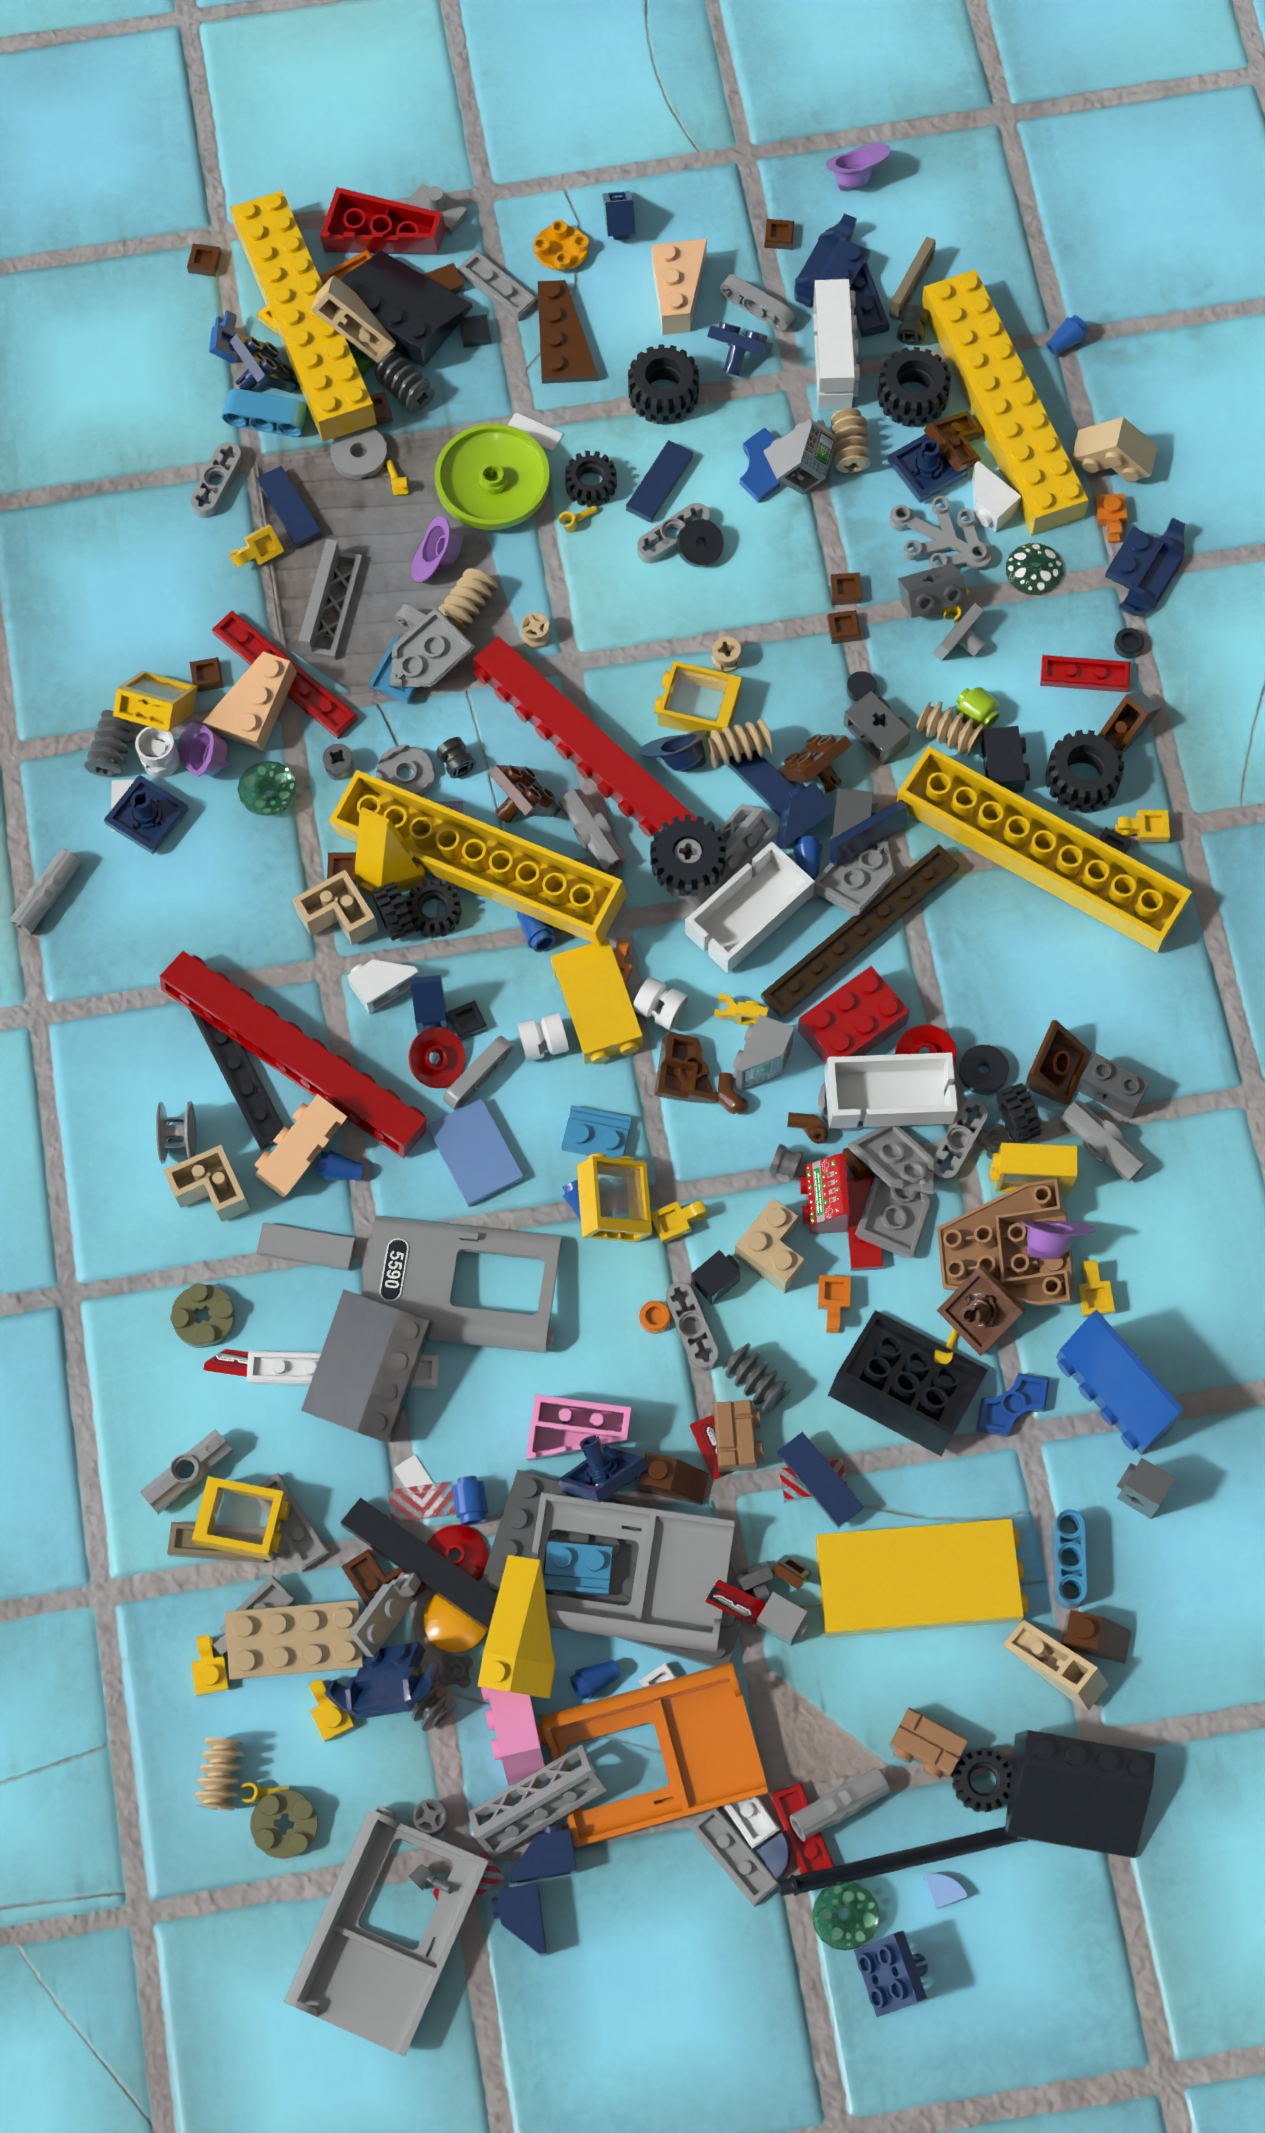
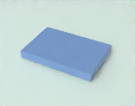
[427,1098,524,1207]

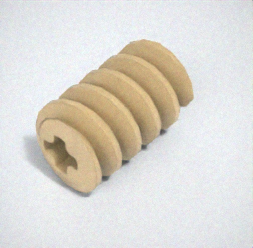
[831,408,871,473]
[438,569,498,634]
[916,701,984,756]
[707,719,773,768]
[194,1737,245,1811]

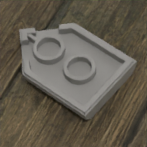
[390,607,475,687]
[814,841,895,916]
[848,1126,935,1194]
[855,1177,931,1259]

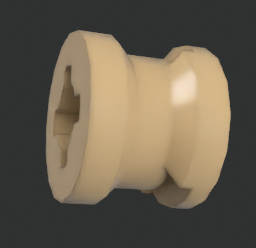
[520,612,550,649]
[712,636,741,673]

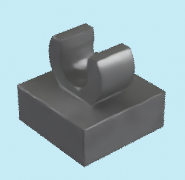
[736,1561,774,1600]

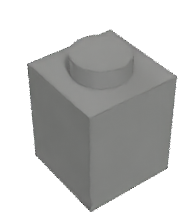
[756,1592,809,1645]

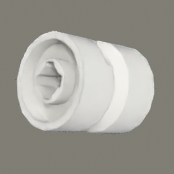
[135,727,180,778]
[633,976,689,1031]
[517,1013,569,1062]

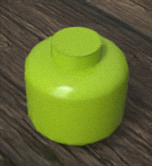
[956,687,1000,729]

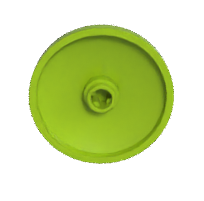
[434,424,550,530]

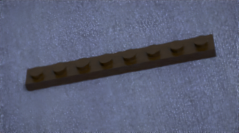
[761,844,960,1019]

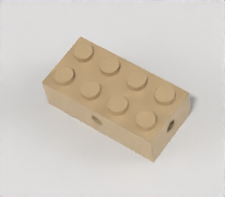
[225,1600,363,1680]

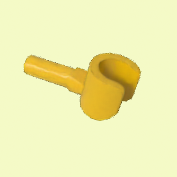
[386,460,408,495]
[558,506,597,533]
[943,588,970,624]
[934,1328,959,1364]
[241,1782,289,1804]

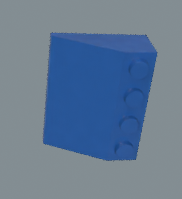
[1056,1310,1184,1455]

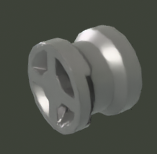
[323,744,354,780]
[769,1144,804,1181]
[413,1799,448,1836]

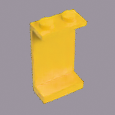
[550,938,643,1064]

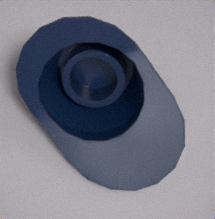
[640,730,707,772]

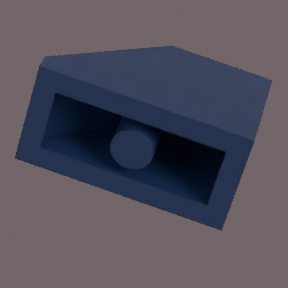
[602,191,636,240]
[776,782,835,849]
[410,975,448,1034]
[509,1825,578,1885]
[492,1883,547,1956]

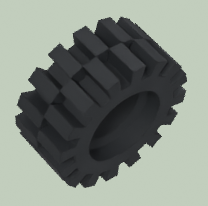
[565,450,617,507]
[406,879,462,938]
[372,882,415,941]
[996,1083,1042,1143]
[952,1748,1012,1813]

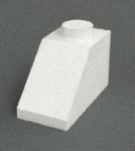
[972,461,1021,532]
[347,960,419,1014]

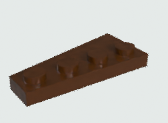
[537,280,598,384]

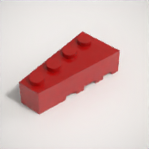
[320,187,446,254]

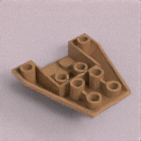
[937,1179,1075,1306]

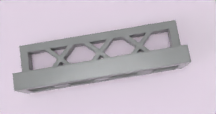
[298,539,363,660]
[668,804,778,911]
[468,1745,607,1859]

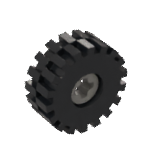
[650,815,726,896]

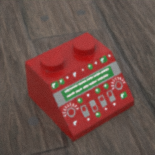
[799,1153,850,1234]

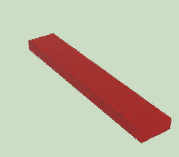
[212,610,358,739]

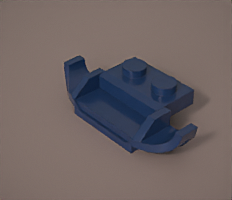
[794,213,870,308]
[1105,517,1185,616]
[324,1642,438,1719]

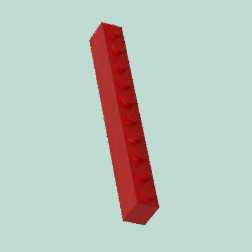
[473,636,697,857]
[160,951,427,1159]

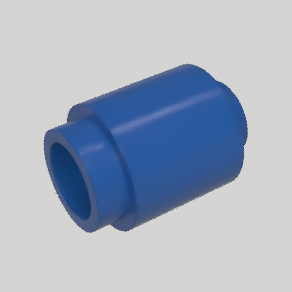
[452,1476,488,1526]

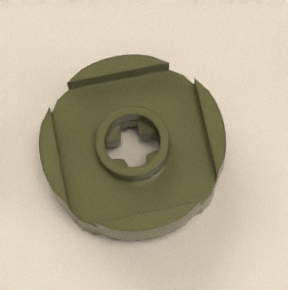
[170,1283,235,1348]
[250,1790,318,1859]

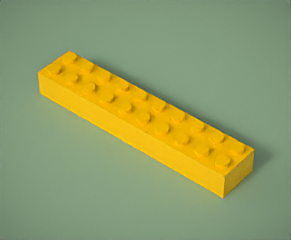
[230,190,376,442]
[921,269,1089,536]
[896,746,1192,953]
[329,770,627,946]

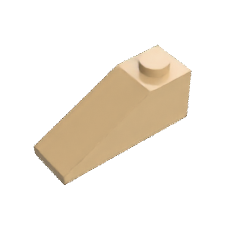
[311,275,396,364]
[1003,1620,1109,1711]

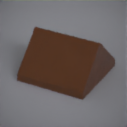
[1025,1020,1092,1105]

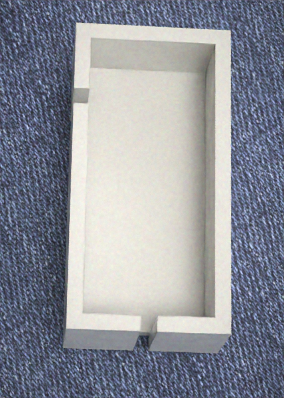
[813,279,860,410]
[685,841,815,974]
[824,1053,958,1128]

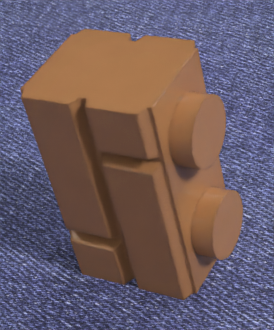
[713,1400,763,1472]
[889,1707,968,1780]

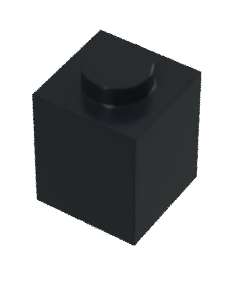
[691,1250,741,1305]

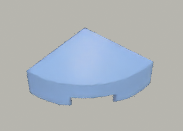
[923,1874,968,1909]

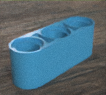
[221,389,308,437]
[1052,1509,1087,1609]

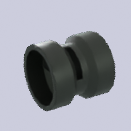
[896,305,929,345]
[436,737,476,779]

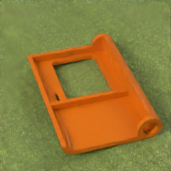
[537,1662,769,1848]

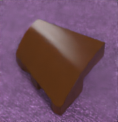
[654,1031,718,1104]

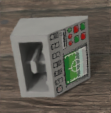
[763,419,837,494]
[732,1014,794,1092]

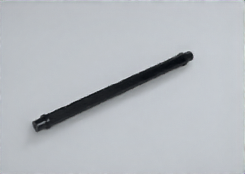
[777,1826,1029,1896]

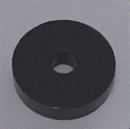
[676,519,724,567]
[959,1045,1009,1095]

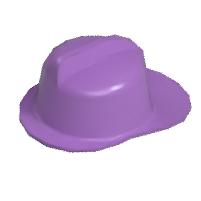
[826,143,891,191]
[411,516,463,582]
[178,721,231,777]
[1021,1220,1096,1260]

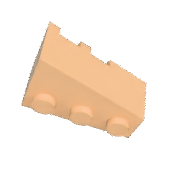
[651,238,707,335]
[202,652,297,752]
[254,1094,347,1198]

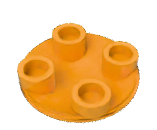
[533,220,589,270]
[423,1594,486,1653]

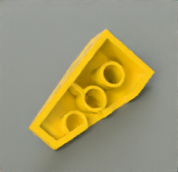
[354,807,427,897]
[478,1555,556,1699]

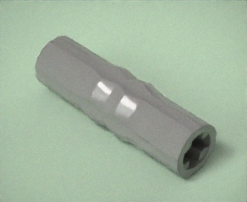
[9,848,82,935]
[790,1768,890,1841]

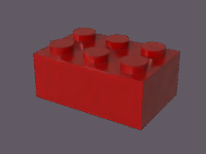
[797,966,910,1065]

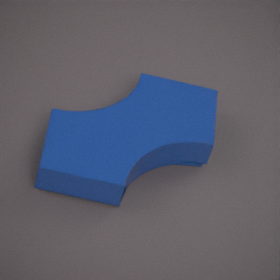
[739,427,780,502]
[976,1373,1050,1437]

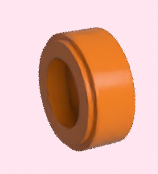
[639,1301,671,1334]

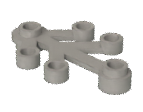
[889,496,992,570]

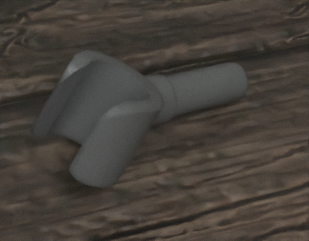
[409,1864,454,1894]

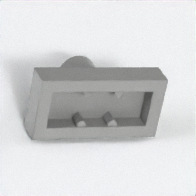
[406,183,468,235]
[932,603,985,661]

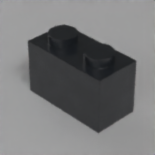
[980,726,1030,793]

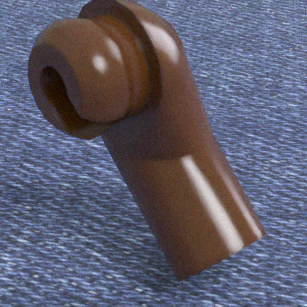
[717,1073,748,1115]
[787,1112,828,1144]

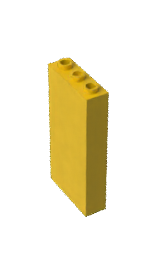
[815,1519,1028,1638]

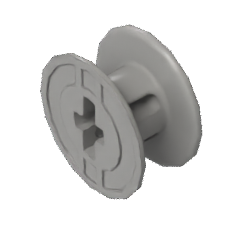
[156,1101,197,1164]

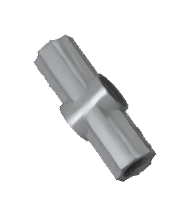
[559,788,626,874]
[1059,1099,1147,1183]
[140,1429,234,1515]

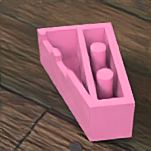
[526,1394,633,1461]
[481,1687,545,1786]

